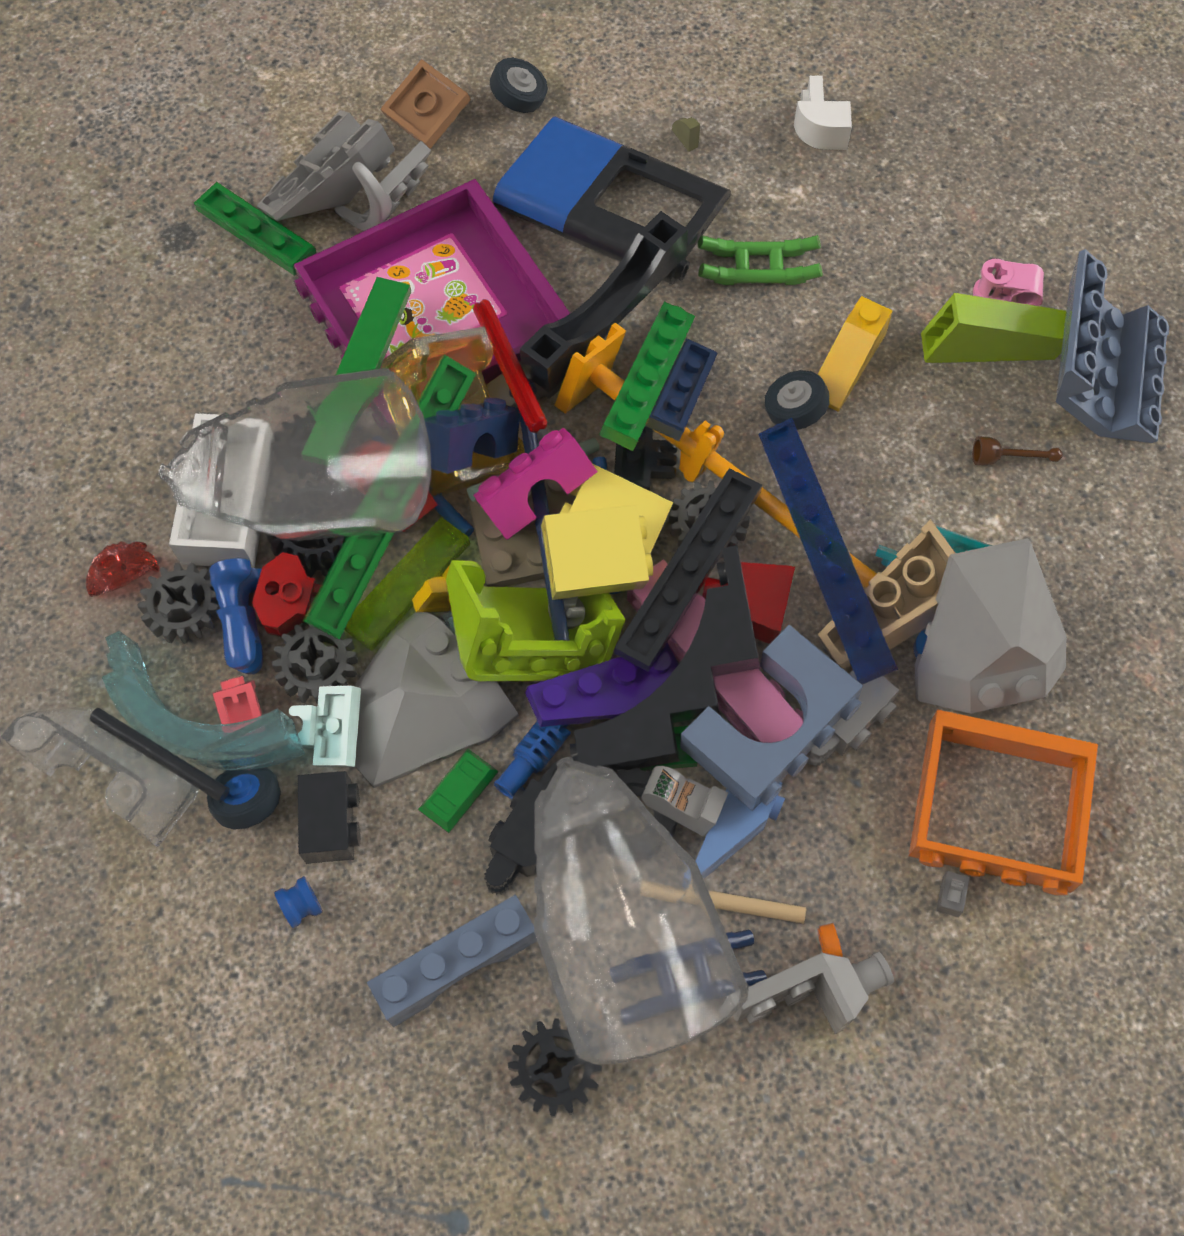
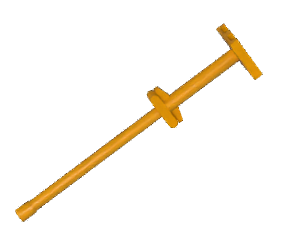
[554,323,920,632]

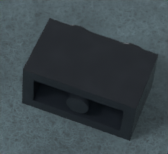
[298,771,361,864]

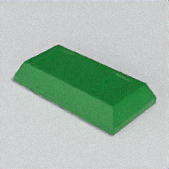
[418,749,498,833]

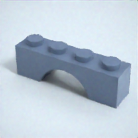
[367,894,539,1027]

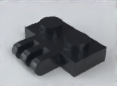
[614,424,677,491]

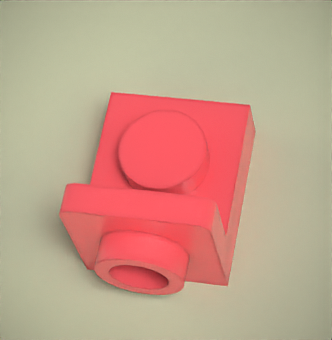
[212,676,266,738]

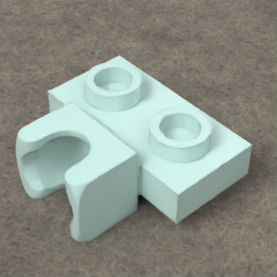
[286,686,361,767]

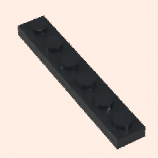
[615,468,762,672]

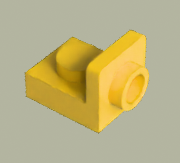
[412,565,451,613]

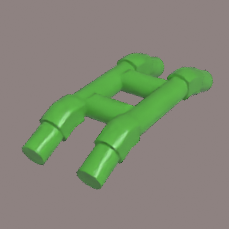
[698,235,823,285]

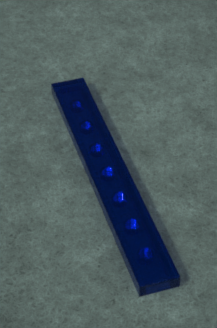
[758,418,898,685]

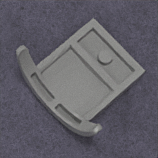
[334,141,431,231]

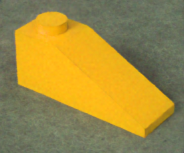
[818,296,893,412]

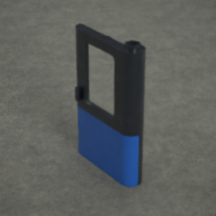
[493,116,731,285]

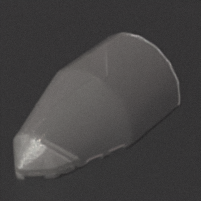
[159,368,431,541]
[534,757,749,1064]

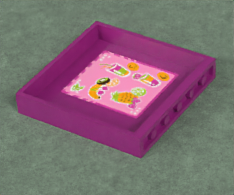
[294,179,570,436]

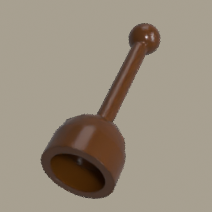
[972,436,1063,466]

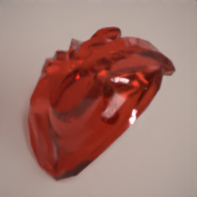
[86,541,160,597]

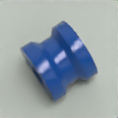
[274,876,323,928]

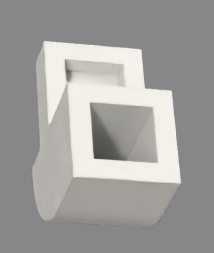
[794,76,852,150]

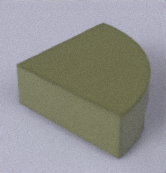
[672,117,700,152]

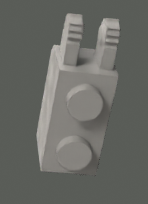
[806,659,899,767]

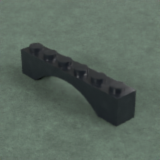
[520,211,688,393]

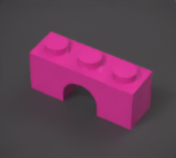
[473,428,598,540]

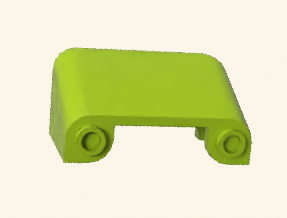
[446,560,626,681]

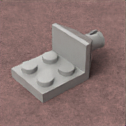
[729,952,894,1034]

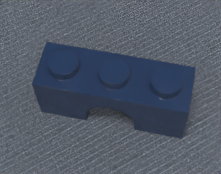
[418,398,520,474]

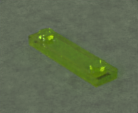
[345,517,471,651]

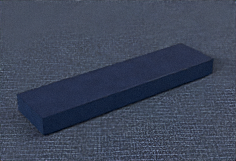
[645,339,718,441]

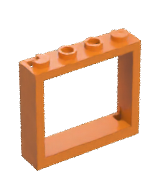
[909,709,1098,895]

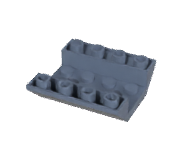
[1056,249,1169,443]

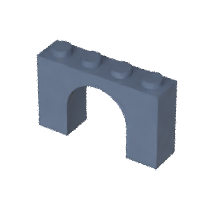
[680,625,863,811]

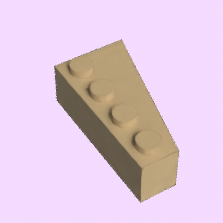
[818,519,955,673]

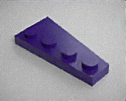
[525,642,679,727]

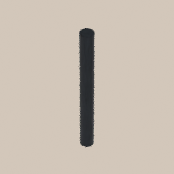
[89,708,230,802]

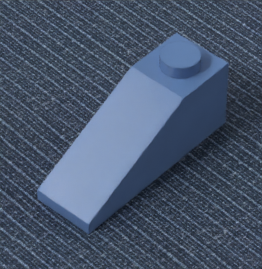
[689,782,785,885]

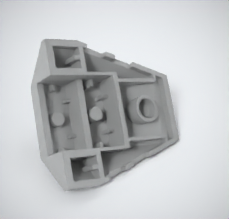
[257,110,395,221]
[915,538,1067,714]
[355,612,519,788]

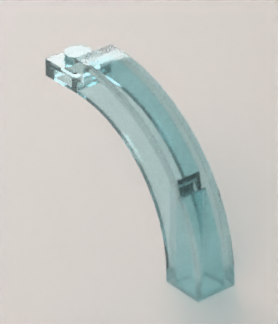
[102,631,305,770]

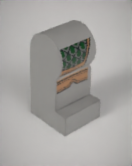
[642,766,728,836]

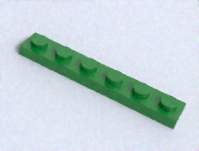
[599,301,695,451]

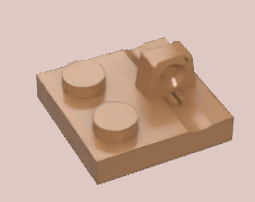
[380,59,471,149]

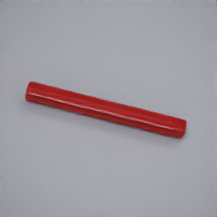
[473,299,548,433]

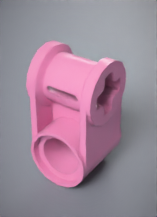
[973,259,1044,306]

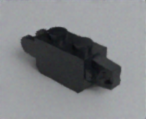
[484,761,576,895]

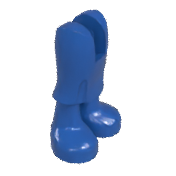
[209,558,263,675]

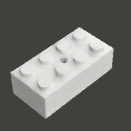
[169,413,277,568]

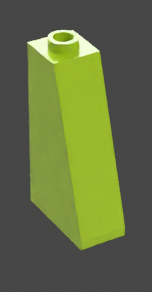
[921,293,1066,363]

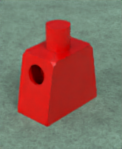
[702,562,795,644]

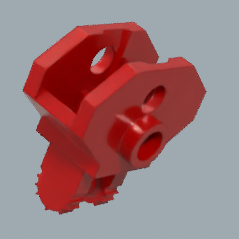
[252,552,322,637]

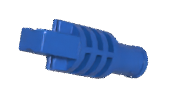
[494,721,571,799]

